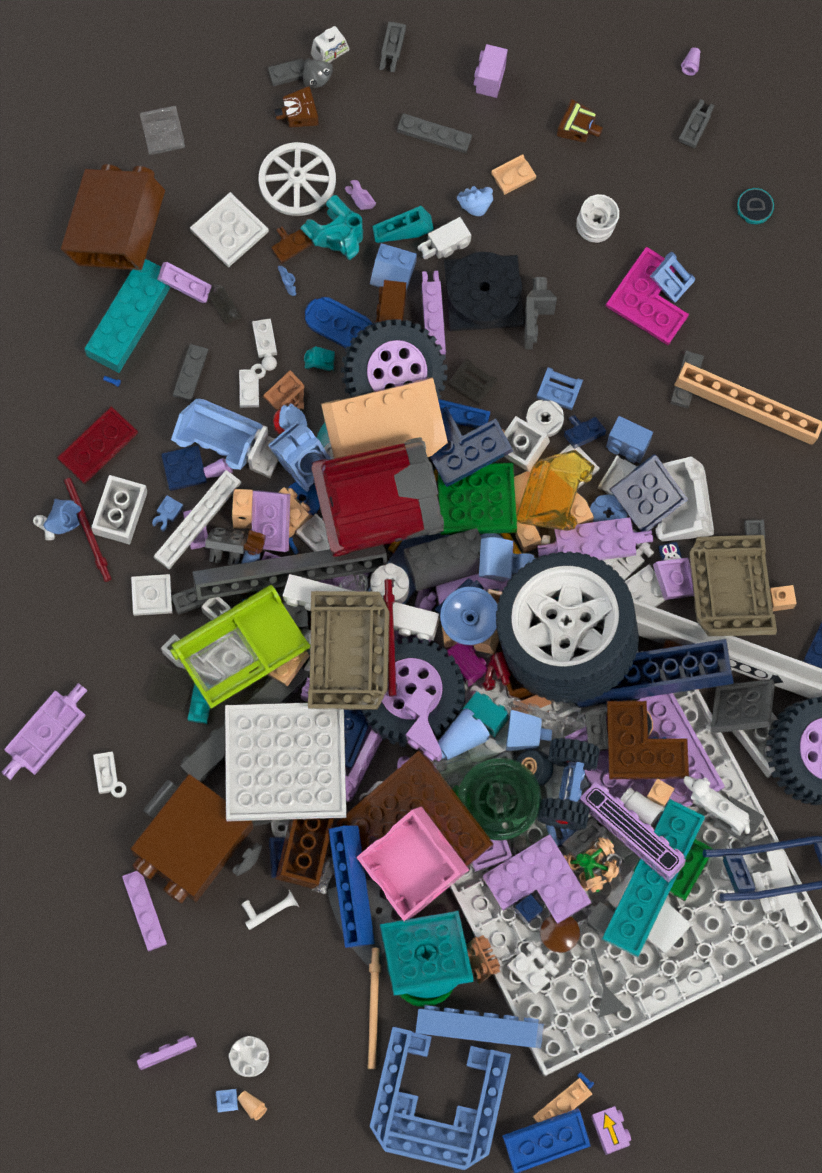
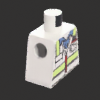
[311,26,349,63]

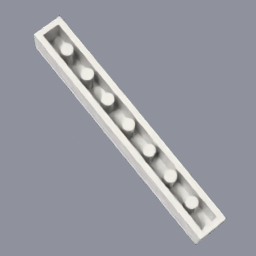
[283,574,440,641]

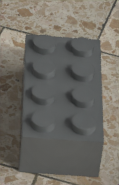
[404,528,482,591]

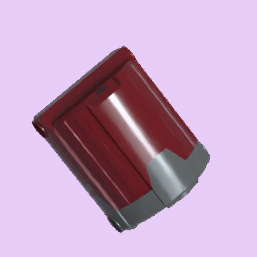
[311,437,444,557]

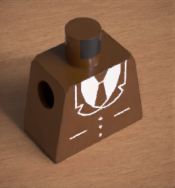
[274,86,319,127]

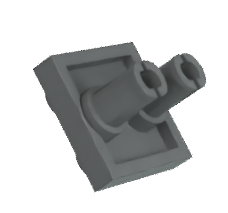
[205,527,248,565]

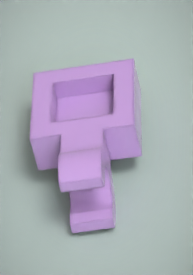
[345,180,376,210]

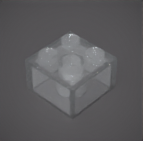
[140,105,185,155]

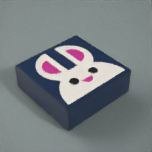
[658,542,682,561]

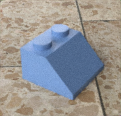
[370,243,417,291]

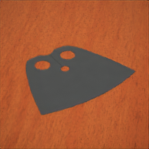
[327,880,402,967]

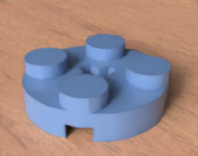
[590,495,628,522]

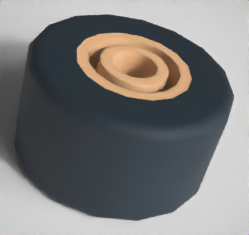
[515,750,554,787]

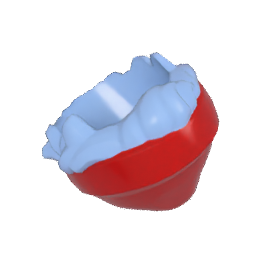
[273,404,307,435]

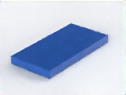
[502,1108,591,1173]

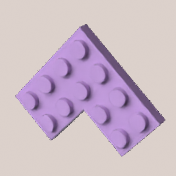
[483,834,592,924]

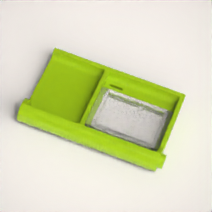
[170,585,311,709]

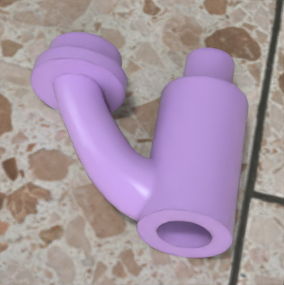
[415,588,438,611]

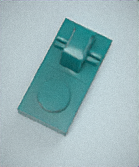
[188,683,214,724]

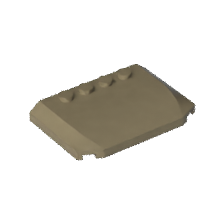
[689,535,777,637]
[308,591,390,710]

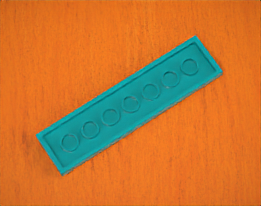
[601,799,705,958]

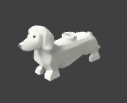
[683,776,750,836]

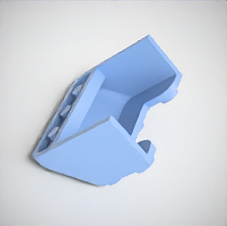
[171,399,263,470]

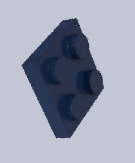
[162,446,207,491]

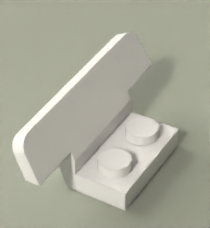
[752,850,804,927]

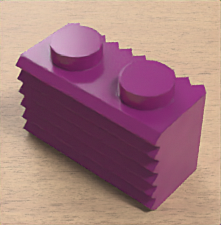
[447,643,487,687]

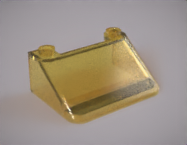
[516,450,595,531]

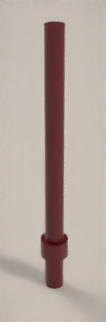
[64,478,112,582]
[383,579,397,697]

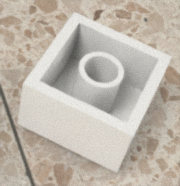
[504,416,550,472]

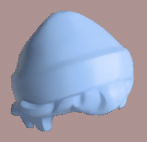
[457,186,493,216]

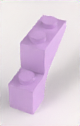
[404,686,442,762]

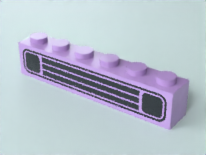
[579,782,685,882]

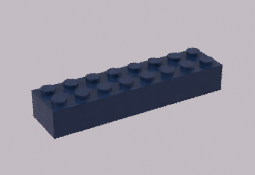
[577,639,734,708]

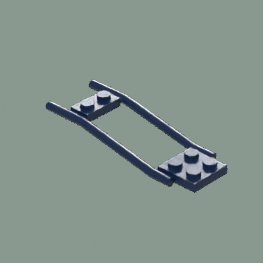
[703,836,822,901]

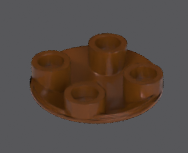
[540,915,580,953]

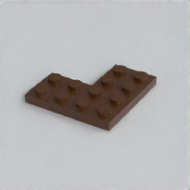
[607,701,689,780]

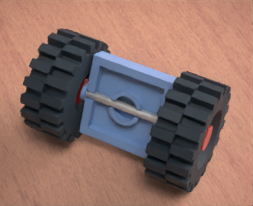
[537,738,600,830]

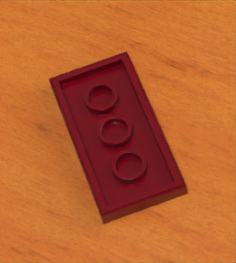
[57,406,138,484]

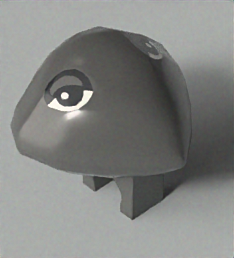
[303,58,333,89]

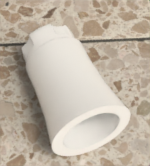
[620,788,665,827]

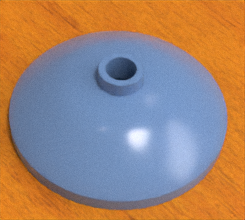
[440,587,497,645]

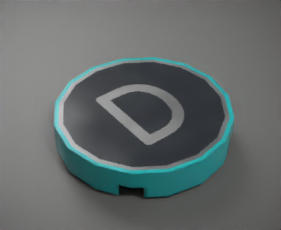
[737,188,774,224]

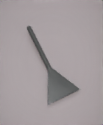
[591,948,627,1018]

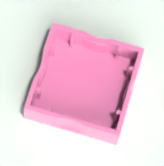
[356,807,469,921]

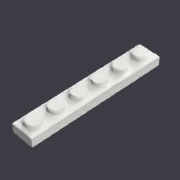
[154,470,241,569]

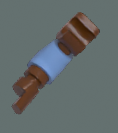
[239,530,266,597]

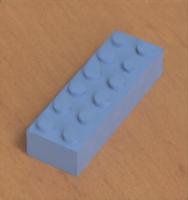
[416,1005,544,1048]

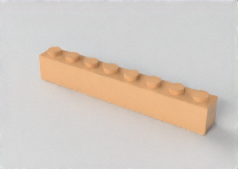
[675,362,822,445]

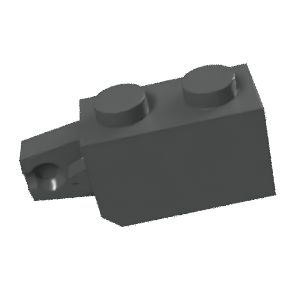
[581,899,615,947]

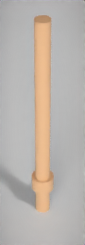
[368,948,381,1069]

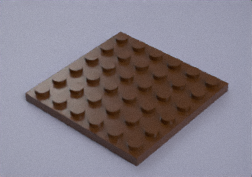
[336,750,494,867]

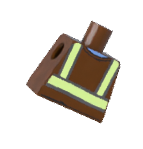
[557,99,603,142]

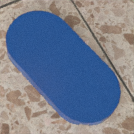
[305,297,373,348]

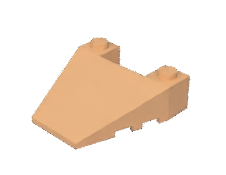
[514,464,594,553]

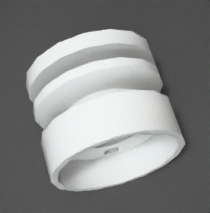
[576,194,619,243]

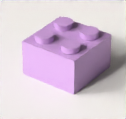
[474,44,508,98]

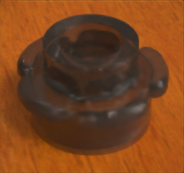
[511,835,527,854]

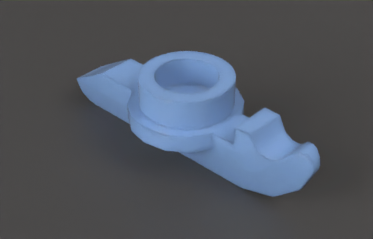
[278,266,297,296]

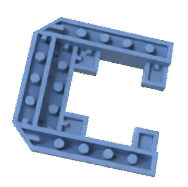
[370,1027,511,1170]

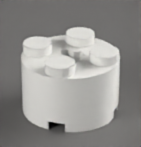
[370,563,409,604]

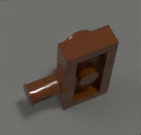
[271,226,312,264]

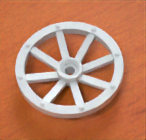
[259,142,336,216]

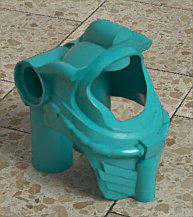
[301,195,363,260]

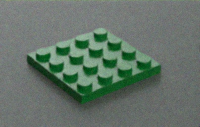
[438,463,517,535]

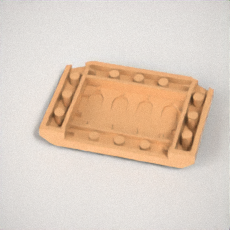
[321,377,448,458]

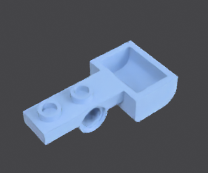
[479,537,536,582]

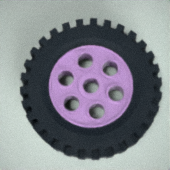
[341,319,447,400]
[362,638,466,748]
[766,696,822,805]

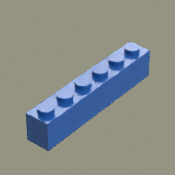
[329,826,375,948]

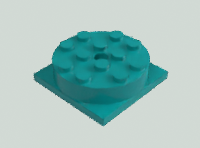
[380,911,474,998]

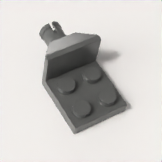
[524,277,557,349]

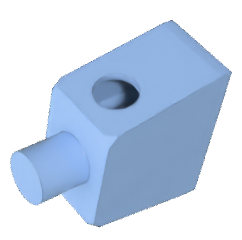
[506,710,552,751]

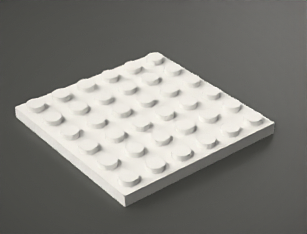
[225,703,346,821]

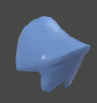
[43,499,81,534]

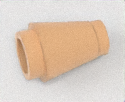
[237,1091,267,1120]

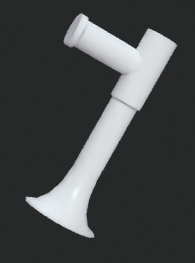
[241,890,299,930]

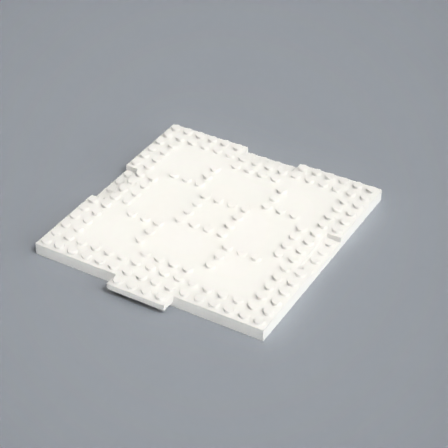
[439,689,822,1077]

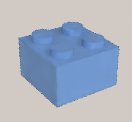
[606,416,653,463]

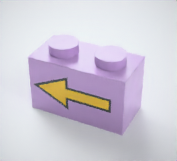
[591,1106,631,1155]

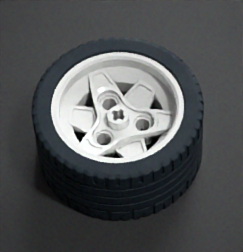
[496,551,639,703]

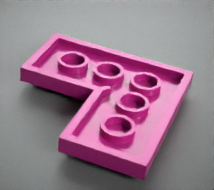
[606,247,689,345]

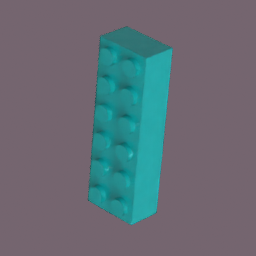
[85,259,171,373]

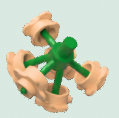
[563,837,619,893]

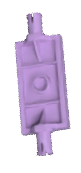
[537,518,653,560]
[1,683,87,780]

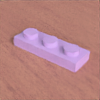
[157,262,212,303]
[137,1036,197,1070]

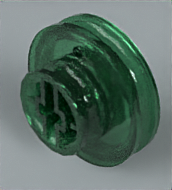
[458,757,541,841]

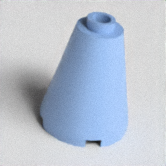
[438,708,490,760]

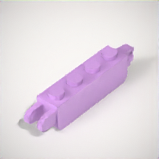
[422,271,446,354]

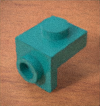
[304,346,335,371]

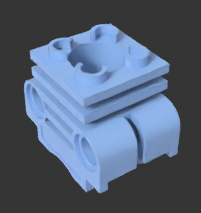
[268,421,331,492]

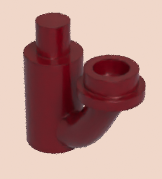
[482,653,511,691]

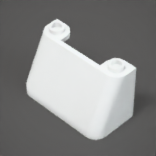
[656,456,714,541]

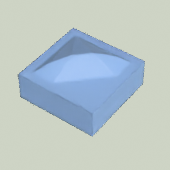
[216,1089,238,1112]

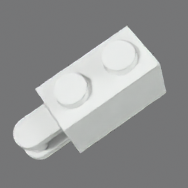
[417,217,471,259]

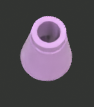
[681,48,701,76]
[204,458,233,478]

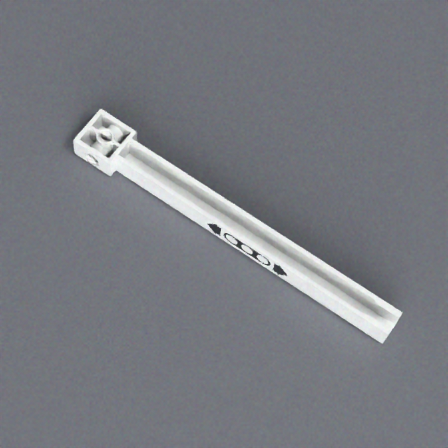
[581,597,822,699]

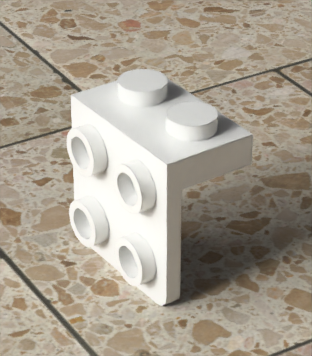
[246,426,279,478]

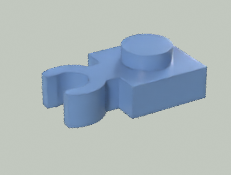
[152,495,183,531]

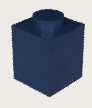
[514,894,543,925]

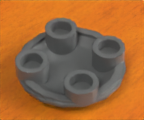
[232,843,262,876]

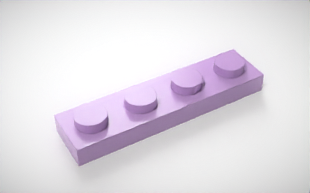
[122,871,167,951]

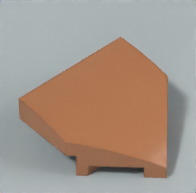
[262,370,304,410]

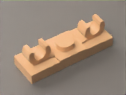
[533,1078,592,1123]

